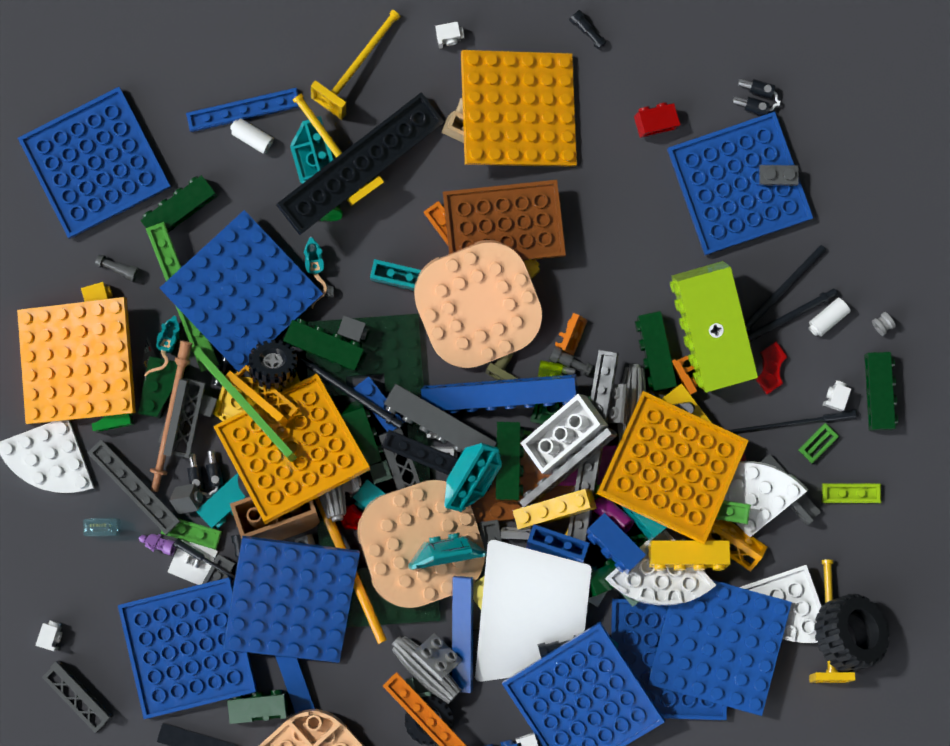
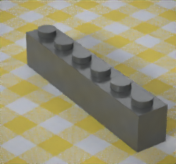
[384,383,497,453]

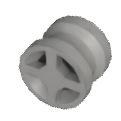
[872,312,896,336]

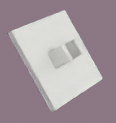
[168,540,218,585]

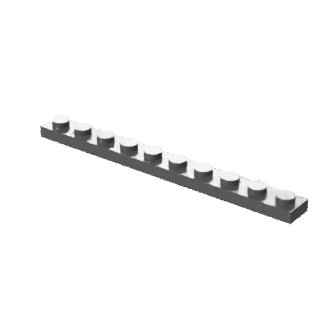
[567,350,619,542]

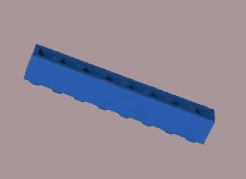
[421,374,578,413]

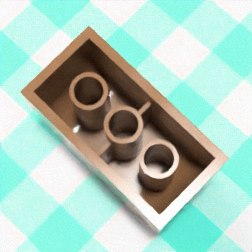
[230,497,320,540]

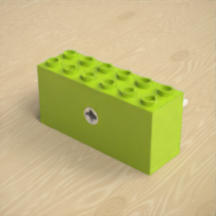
[670,261,758,392]

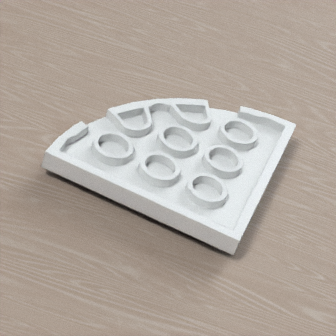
[0,420,94,493]
[724,461,808,537]
[605,530,716,605]
[740,565,821,643]

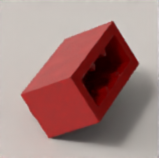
[634,102,680,138]

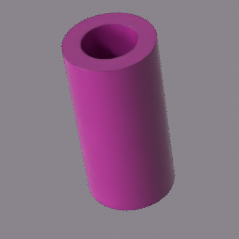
[593,497,634,534]

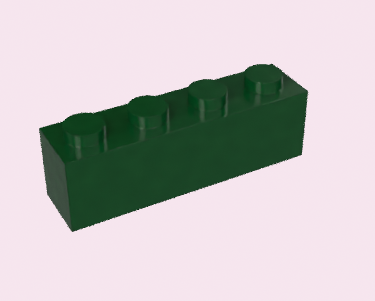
[140,175,218,233]
[635,311,677,392]
[283,318,364,372]
[864,352,898,431]
[496,422,524,500]

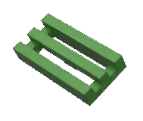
[798,423,839,464]

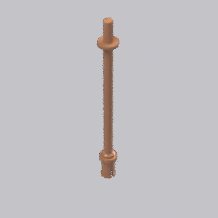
[150,341,193,492]

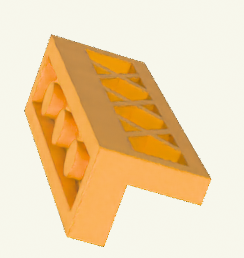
[225,365,300,428]
[706,519,767,572]

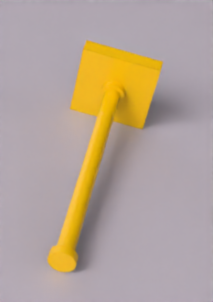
[311,10,401,120]
[293,93,383,206]
[809,560,855,683]

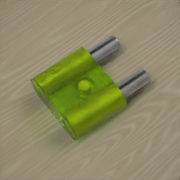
[537,360,575,377]

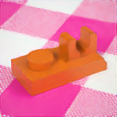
[555,313,588,355]
[672,356,698,395]

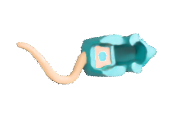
[304,237,327,309]
[144,315,180,376]

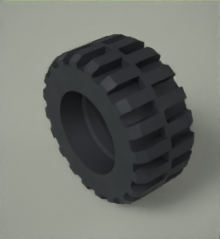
[814,594,889,672]

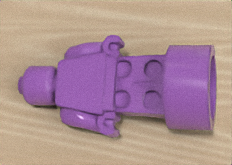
[139,534,176,556]

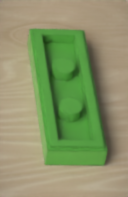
[161,518,222,550]

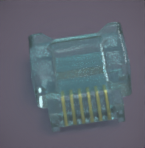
[83,518,120,536]

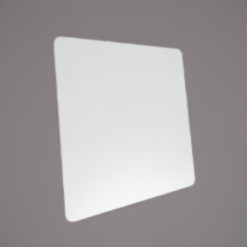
[475,540,592,682]

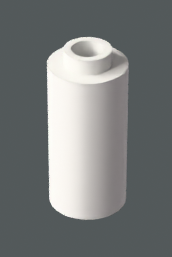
[230,118,274,154]
[809,297,851,336]

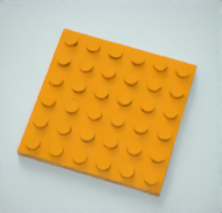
[461,50,577,167]
[17,297,136,424]
[213,374,370,524]
[597,391,749,544]

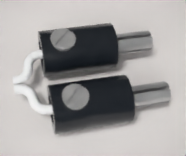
[733,79,780,116]
[187,450,224,498]

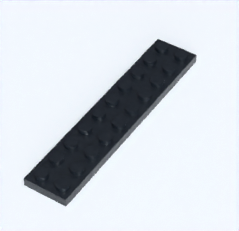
[276,92,444,235]

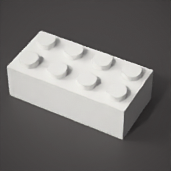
[520,394,608,475]

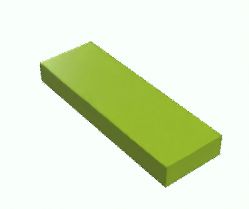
[822,484,881,503]

